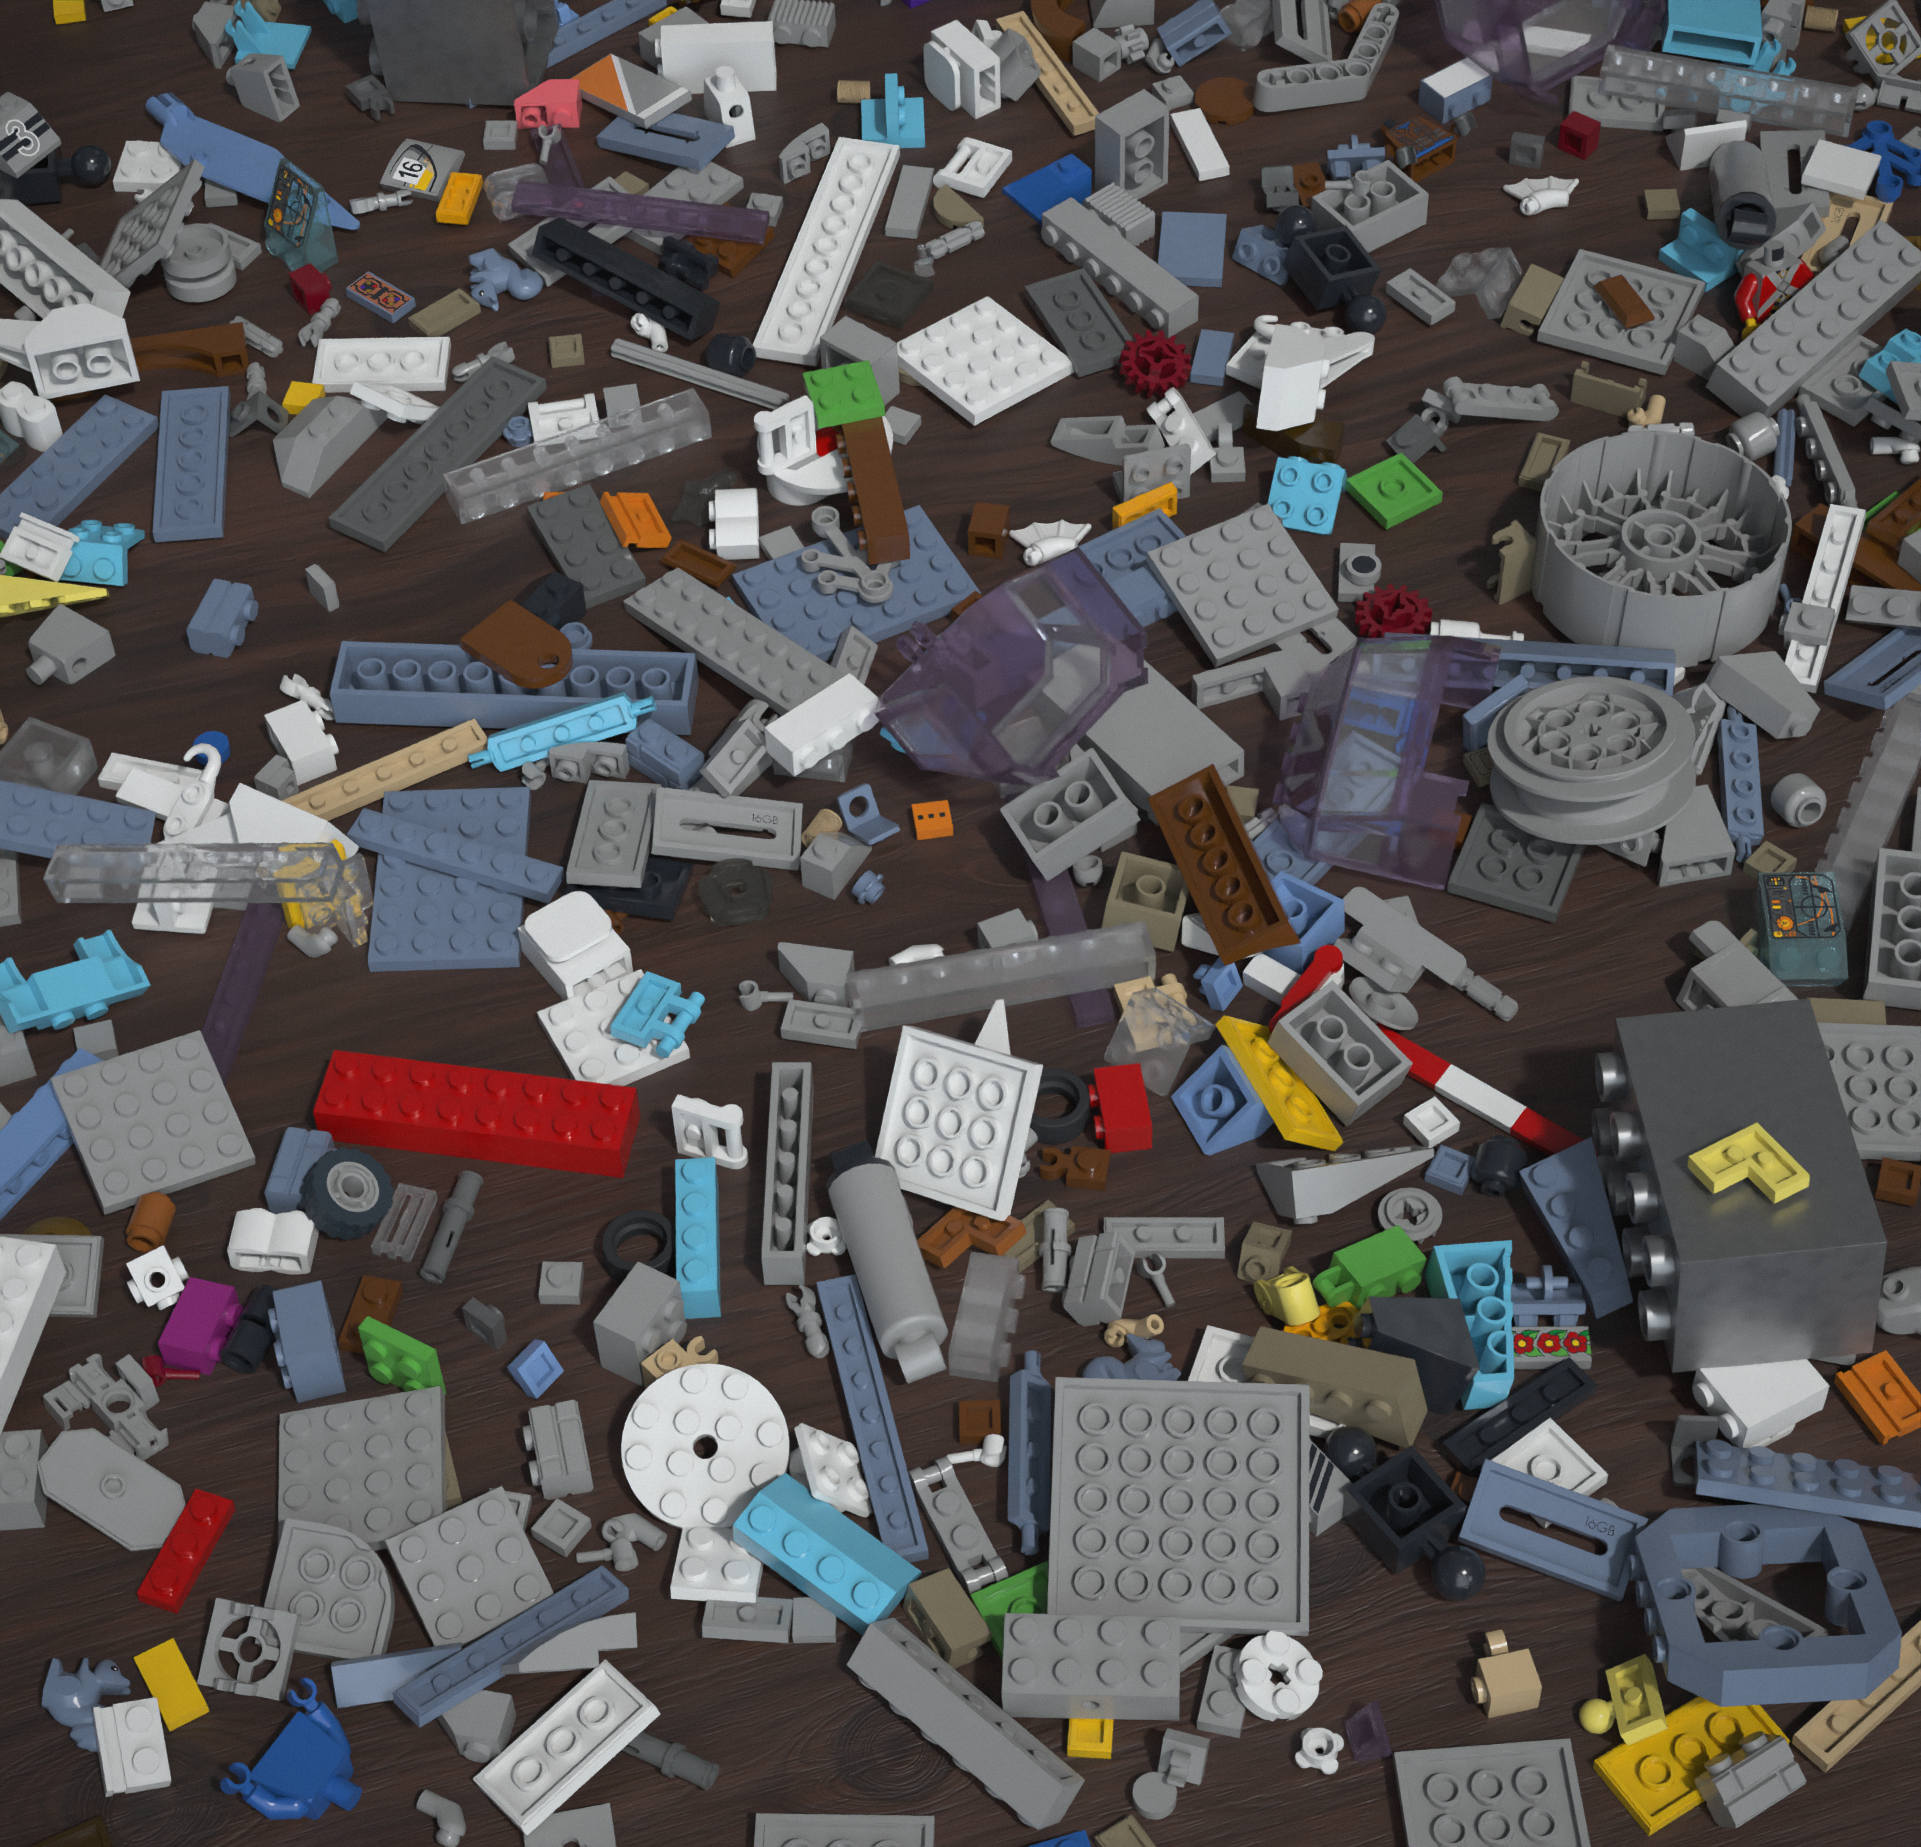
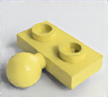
[1579,1654,1668,1745]

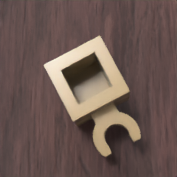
[641,1336,719,1390]
[1470,1629,1542,1718]

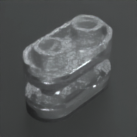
[484,164,555,220]

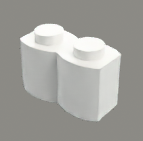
[0,381,63,452]
[709,488,759,560]
[227,1208,319,1275]

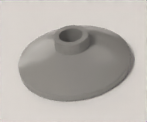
[1349,977,1419,1030]

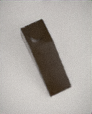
[1243,404,1344,465]

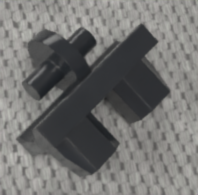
[659,235,719,290]

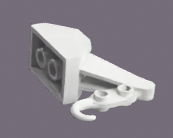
[0,303,140,399]
[1253,315,1375,431]
[148,743,359,881]

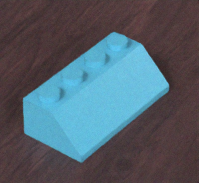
[733,1473,921,1635]

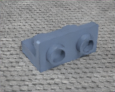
[1232,225,1290,285]

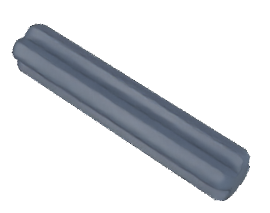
[1773,408,1796,488]

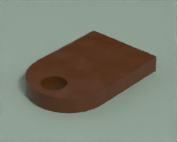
[460,599,573,689]

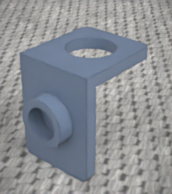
[836,783,900,845]

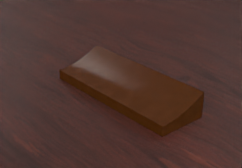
[1147,764,1301,966]

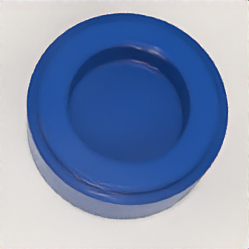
[193,731,231,766]

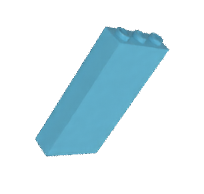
[1660,0,1763,66]

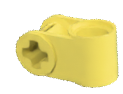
[1254,1266,1320,1325]

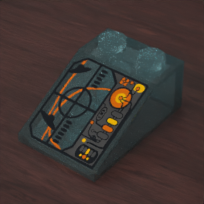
[264,157,338,272]
[1757,872,1848,987]

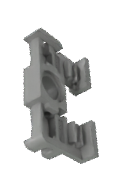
[43,1354,169,1461]

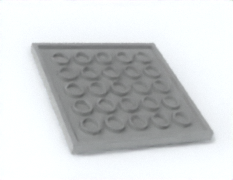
[1047,1377,1310,1636]

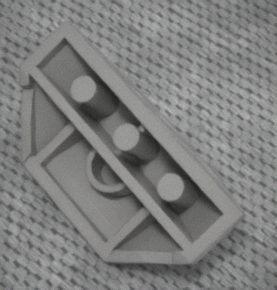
[273,396,388,498]

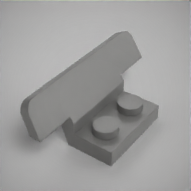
[1333,887,1467,993]
[1676,921,1799,1011]

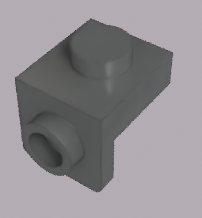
[1261,165,1299,211]
[1386,414,1447,463]

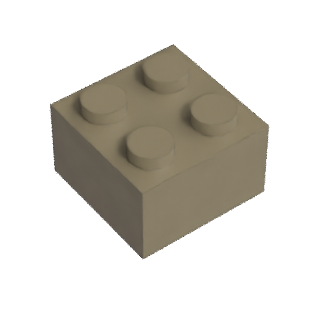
[1100,851,1190,952]

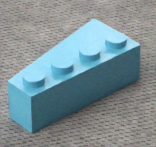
[1424,1240,1514,1410]

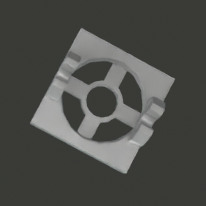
[1845,0,1921,83]
[197,1598,302,1701]

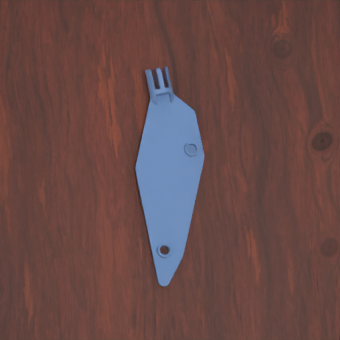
[145,92,360,230]

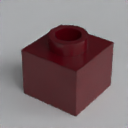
[1558,111,1601,161]
[288,263,332,315]

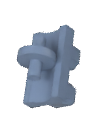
[1325,134,1385,181]
[1511,1265,1586,1327]

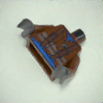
[1380,112,1477,183]

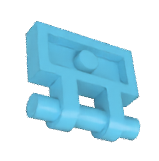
[610,971,705,1058]

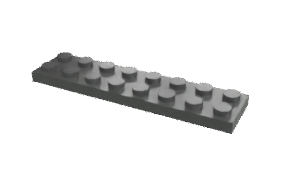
[329,356,547,552]

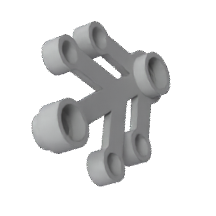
[801,506,900,603]

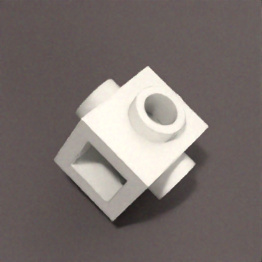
[126,1245,189,1310]

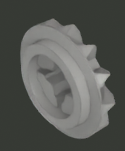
[1378,1188,1442,1245]

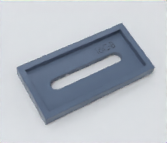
[596,113,735,171]
[1824,627,1921,711]
[1457,1459,1648,1601]

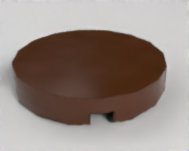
[1194,77,1255,125]

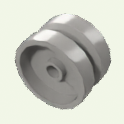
[160,223,237,302]

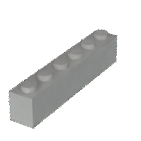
[1041,197,1199,338]
[761,1062,814,1285]
[847,1618,1085,1830]

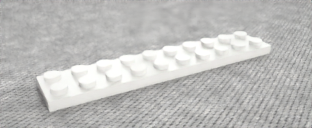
[753,137,900,366]

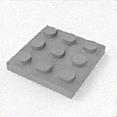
[385,1486,554,1647]

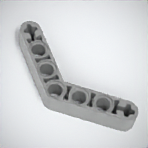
[1252,3,1399,112]

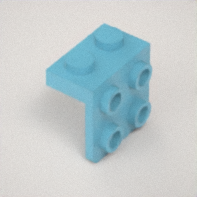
[1267,456,1348,536]
[59,520,145,586]

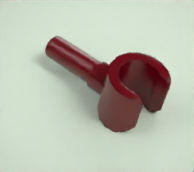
[142,1355,200,1387]

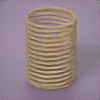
[1804,5,1839,32]
[837,80,870,104]
[801,809,842,848]

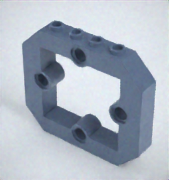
[1627,1504,1902,1707]

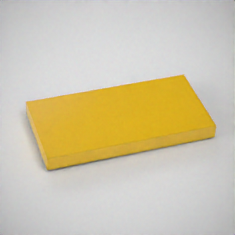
[1215,1015,1344,1152]
[1593,1696,1790,1836]

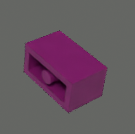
[158,1277,243,1376]

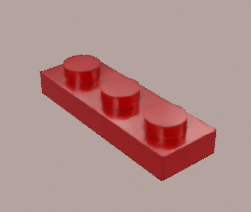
[136,1489,236,1614]

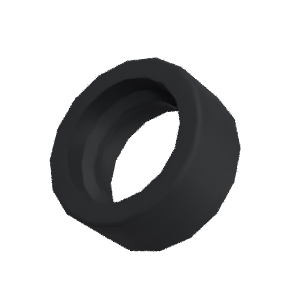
[1030,1068,1090,1145]
[602,1210,676,1284]

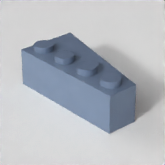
[1519,1137,1633,1319]

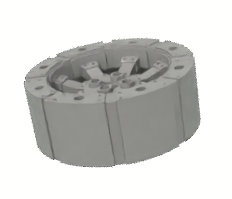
[1530,431,1792,668]

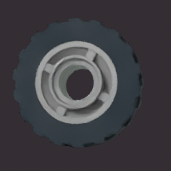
[300,1147,394,1240]

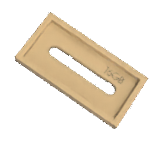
[1801,191,1893,277]

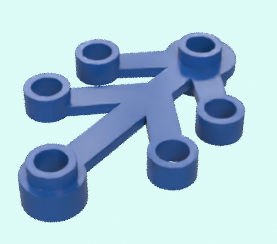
[1844,120,1921,203]

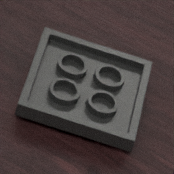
[1447,803,1586,923]

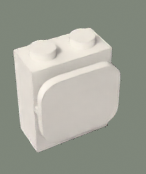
[923,20,1001,120]
[518,891,633,1001]
[1692,1359,1829,1449]

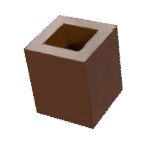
[968,502,1010,559]

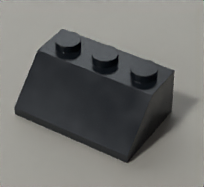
[512,571,587,631]

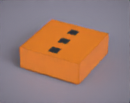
[911,800,953,840]

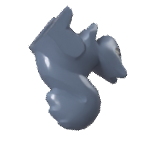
[468,248,543,312]
[1082,1333,1181,1381]
[42,1657,131,1752]

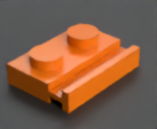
[600,492,672,549]
[1834,1350,1921,1446]

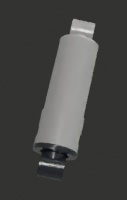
[1708,140,1776,250]
[826,1139,948,1384]

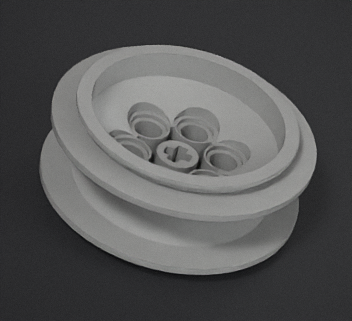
[1487,676,1696,845]

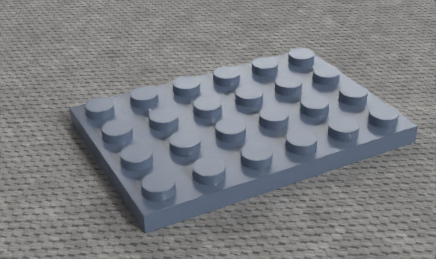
[732,505,981,662]
[368,787,531,972]

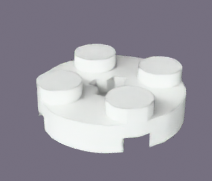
[1233,1631,1323,1721]

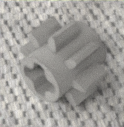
[1113,23,1149,64]

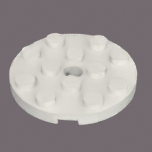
[621,1364,790,1530]

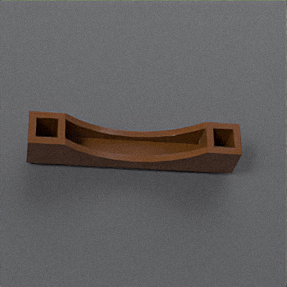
[52,322,250,402]

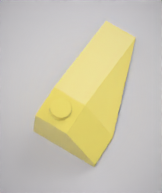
[0,575,110,618]

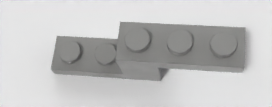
[1191,648,1381,721]

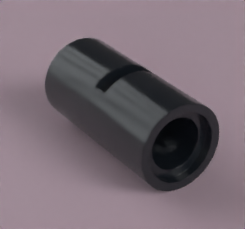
[219,1285,279,1374]

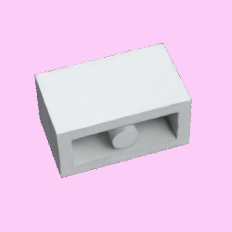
[264,699,339,786]

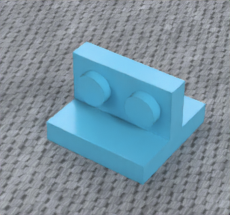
[861,73,925,148]
[1658,208,1746,293]

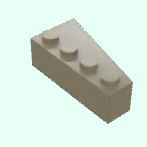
[1242,1326,1428,1449]

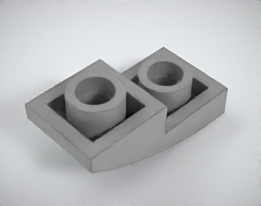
[779,123,830,184]
[548,742,630,784]

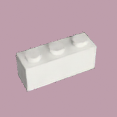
[764,673,879,777]

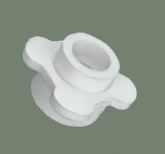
[807,1217,846,1256]
[1295,1728,1344,1774]

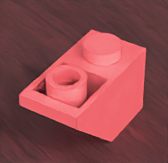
[514,79,582,129]

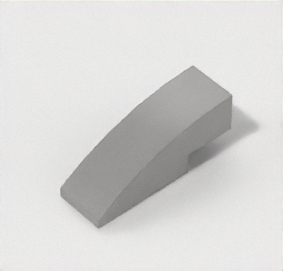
[1051,416,1165,466]
[501,1612,638,1675]

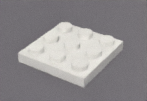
[537,969,690,1086]

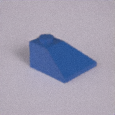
[1002,153,1092,226]

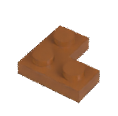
[917,1206,1027,1269]

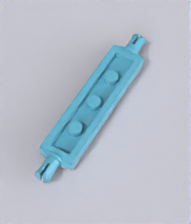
[468,692,657,772]

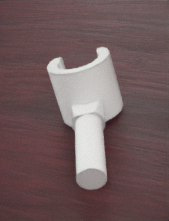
[947,1434,1007,1467]

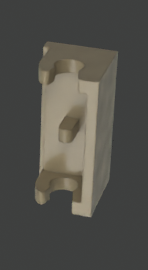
[1500,263,1564,336]
[1570,361,1647,418]
[1486,520,1537,605]
[902,1568,993,1669]

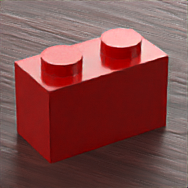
[1087,1063,1152,1153]

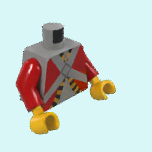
[1734,240,1815,340]

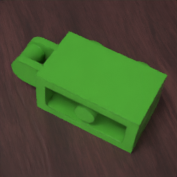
[1312,1225,1427,1311]

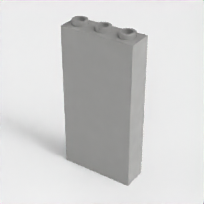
[1025,630,1244,825]

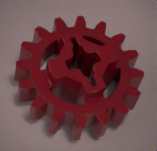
[1118,330,1192,399]
[1355,583,1432,649]

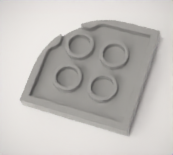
[255,1518,395,1660]

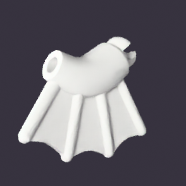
[1503,176,1579,216]
[1009,519,1091,566]

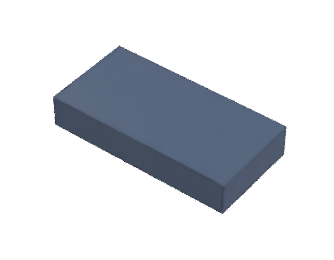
[1190,329,1234,386]

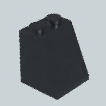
[1340,1296,1480,1414]

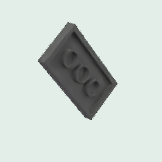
[1025,268,1132,378]
[526,484,646,609]

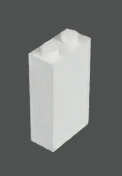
[655,21,777,94]

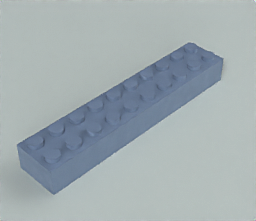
[330,641,699,735]

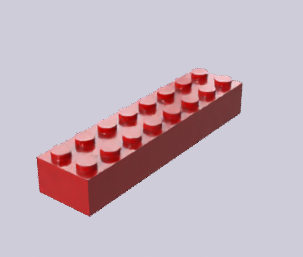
[313,1050,641,1178]

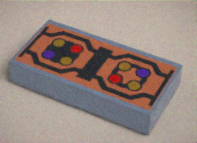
[345,271,416,324]

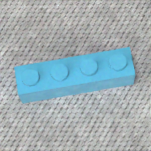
[675,1157,721,1319]

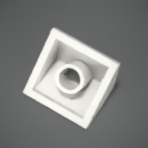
[1666,120,1747,171]

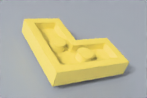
[1688,1123,1810,1204]

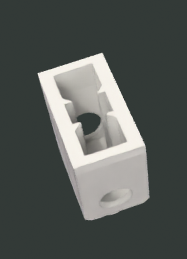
[704,66,755,148]

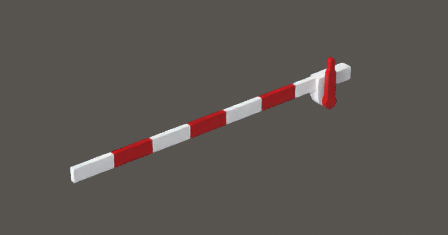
[1243,945,1619,1189]

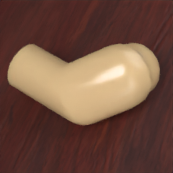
[1627,395,1666,428]
[1104,1314,1164,1348]

